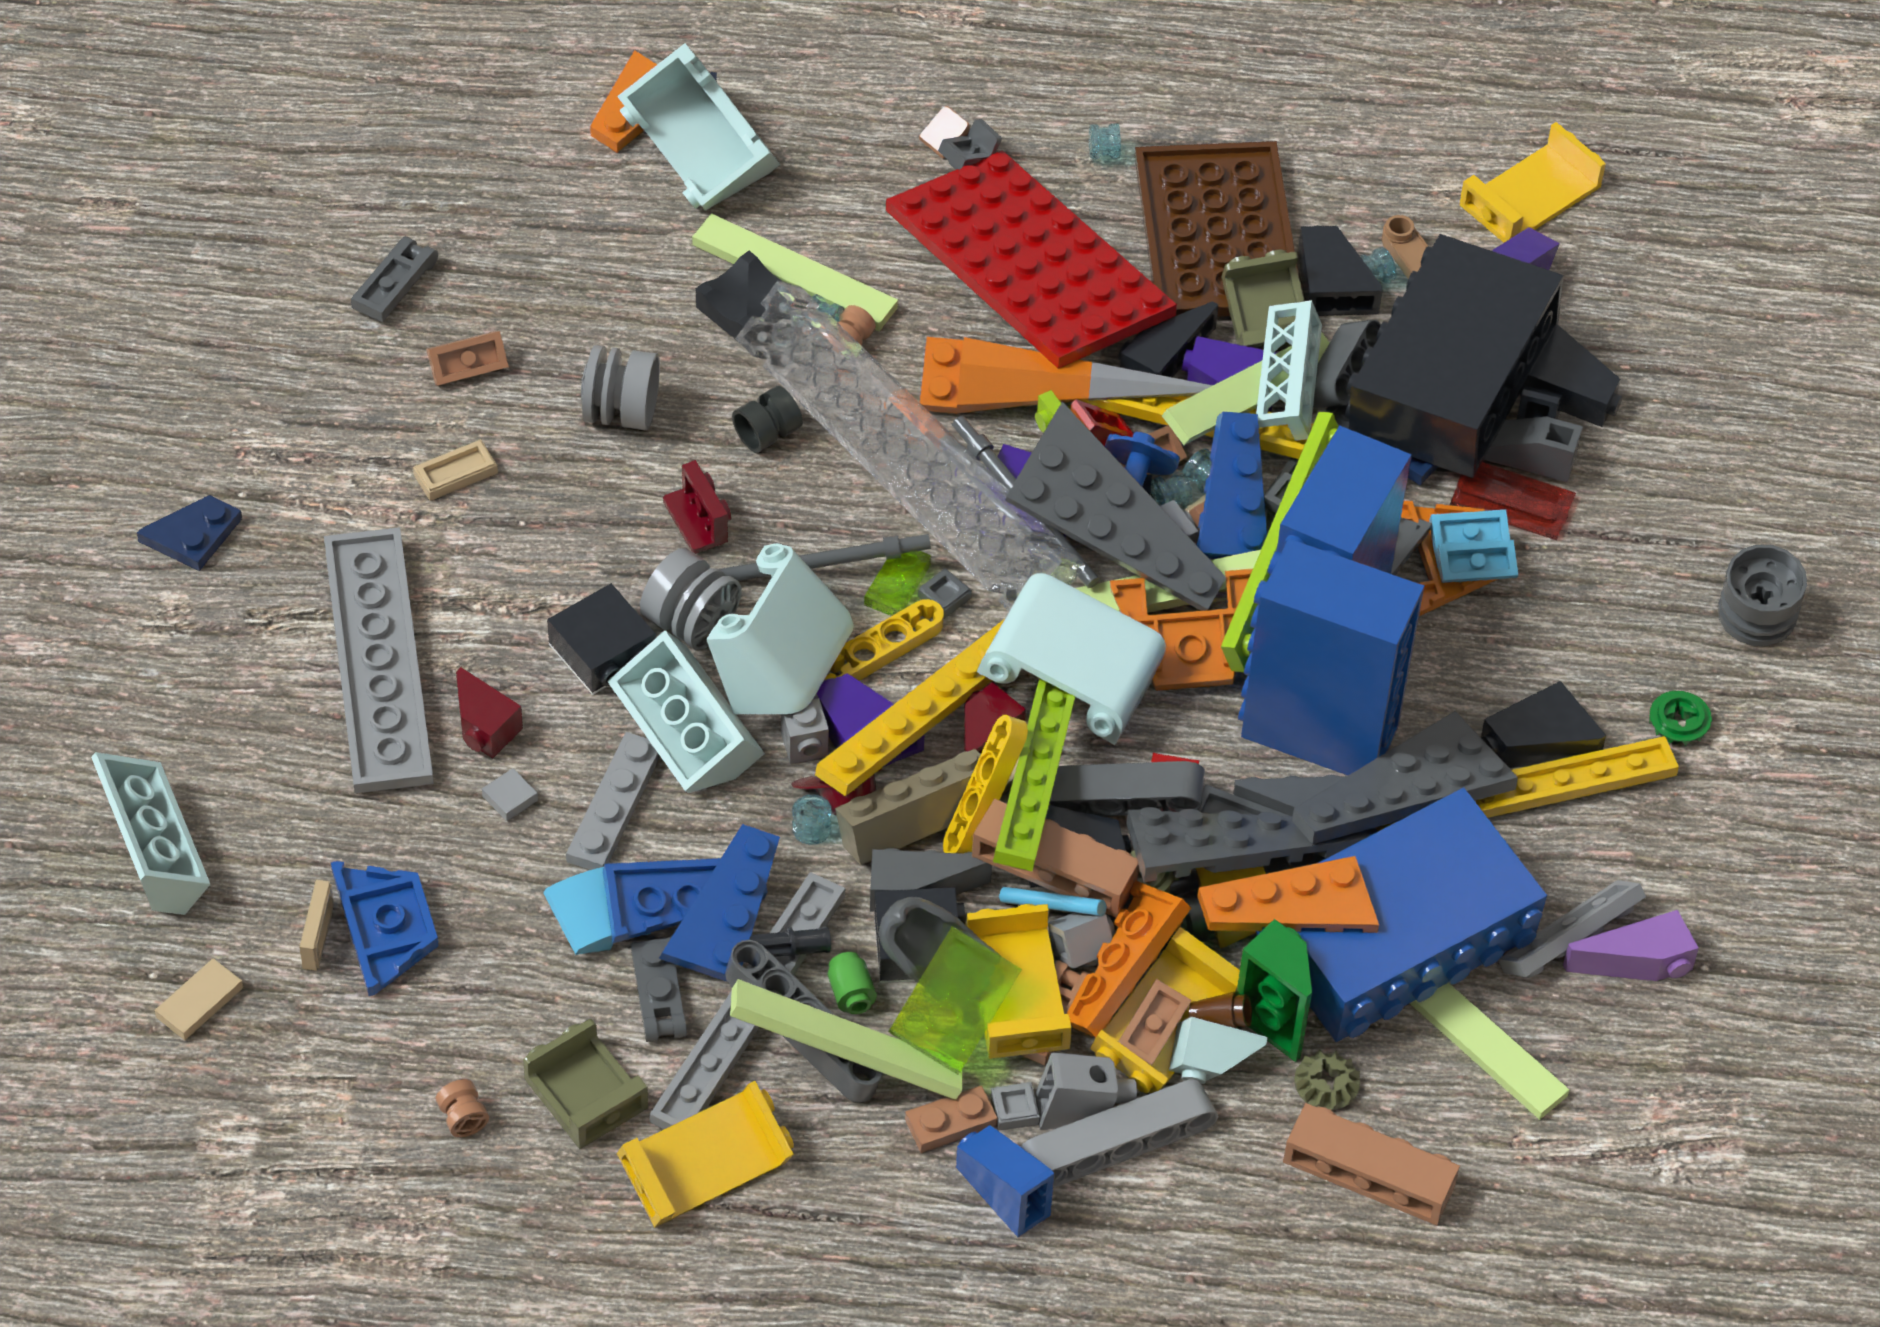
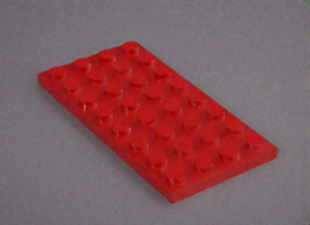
[886,150,1177,369]

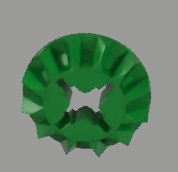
[1649,691,1712,746]

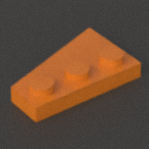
[590,50,657,153]

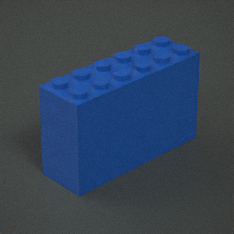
[1277,426,1412,574]
[1238,538,1424,776]
[1256,787,1547,1042]

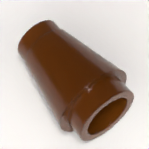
[1189,991,1252,1030]

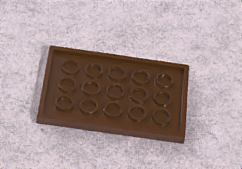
[1134,141,1300,317]

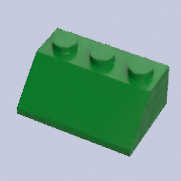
[1237,919,1312,1062]

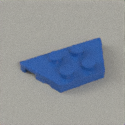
[330,861,439,996]

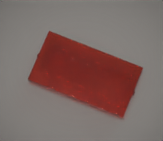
[1450,462,1576,541]

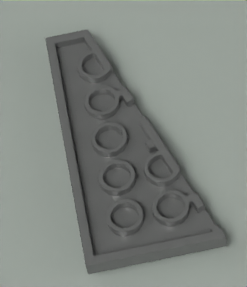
[1005,402,1226,611]

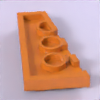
[1197,856,1379,933]
[1067,880,1191,1038]

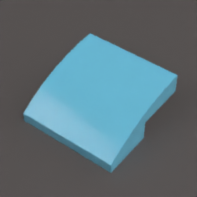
[1429,510,1518,583]
[543,867,651,955]

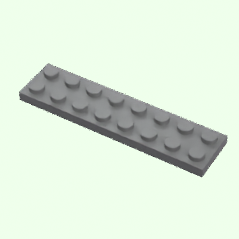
[324,527,434,794]

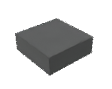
[918,568,972,619]

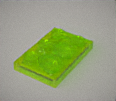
[888,926,1022,1075]

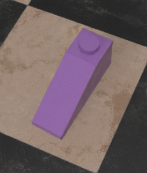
[1563,910,1699,981]

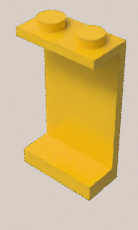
[1459,122,1606,243]
[967,904,1072,1059]
[1090,927,1240,1093]
[617,1081,794,1228]

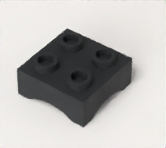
[695,250,800,348]

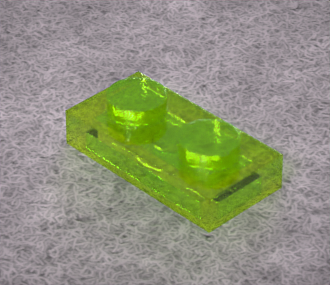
[864,551,932,616]

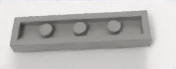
[566,732,660,870]
[1498,880,1646,978]

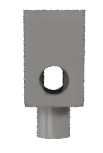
[1035,1053,1137,1130]

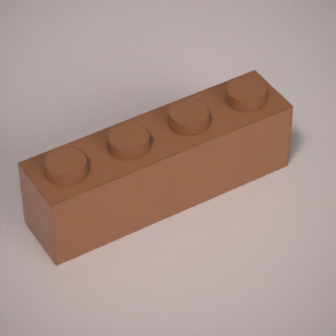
[972,799,1139,918]
[1283,1103,1460,1225]

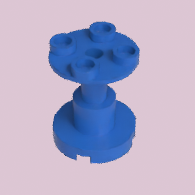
[1105,432,1180,486]

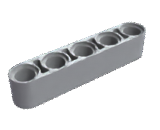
[1020,1079,1218,1188]

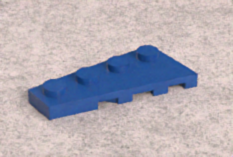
[1196,411,1267,559]
[659,824,780,982]
[603,858,768,944]

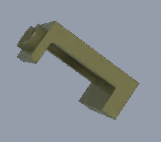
[1221,250,1304,352]
[523,1019,648,1149]

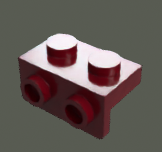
[663,460,732,554]

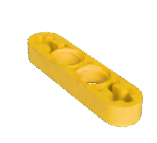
[824,599,944,681]
[943,715,1028,854]

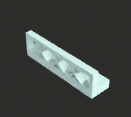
[1256,300,1322,441]

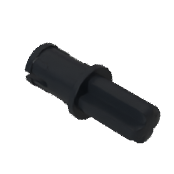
[749,927,831,960]

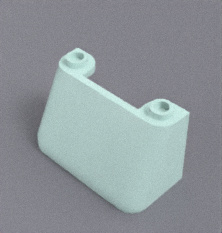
[617,43,780,210]
[706,543,854,714]
[977,573,1166,745]

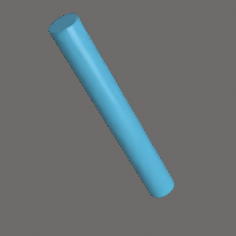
[999,887,1107,916]

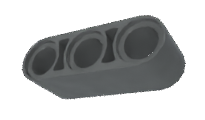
[1313,320,1381,408]

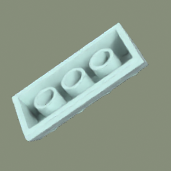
[607,631,765,793]
[91,752,210,915]

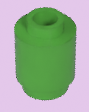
[827,952,877,1014]

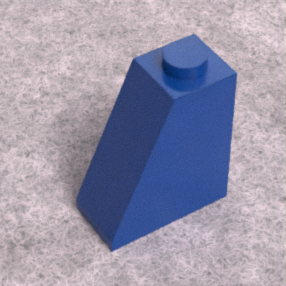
[956,1125,1054,1237]

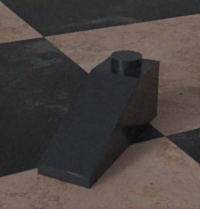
[1118,301,1219,378]

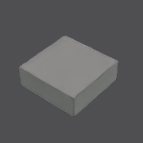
[482,768,538,821]
[990,1082,1040,1130]

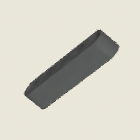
[1049,761,1205,816]
[725,940,883,1103]

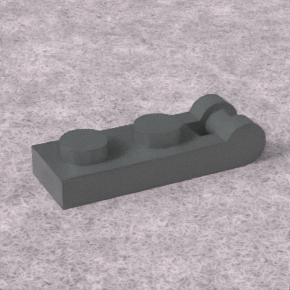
[351,236,438,322]
[631,938,687,1042]

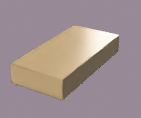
[413,439,498,501]
[299,880,334,971]
[155,958,243,1040]

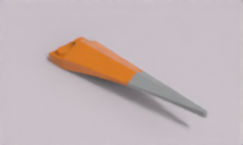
[919,337,1213,414]

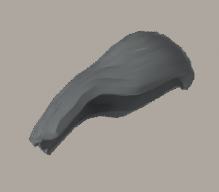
[878,897,1001,1011]

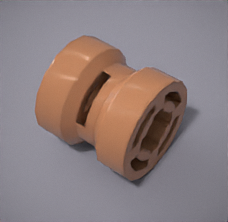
[825,305,876,357]
[436,1079,489,1138]

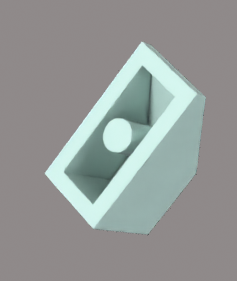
[1169,1017,1267,1084]

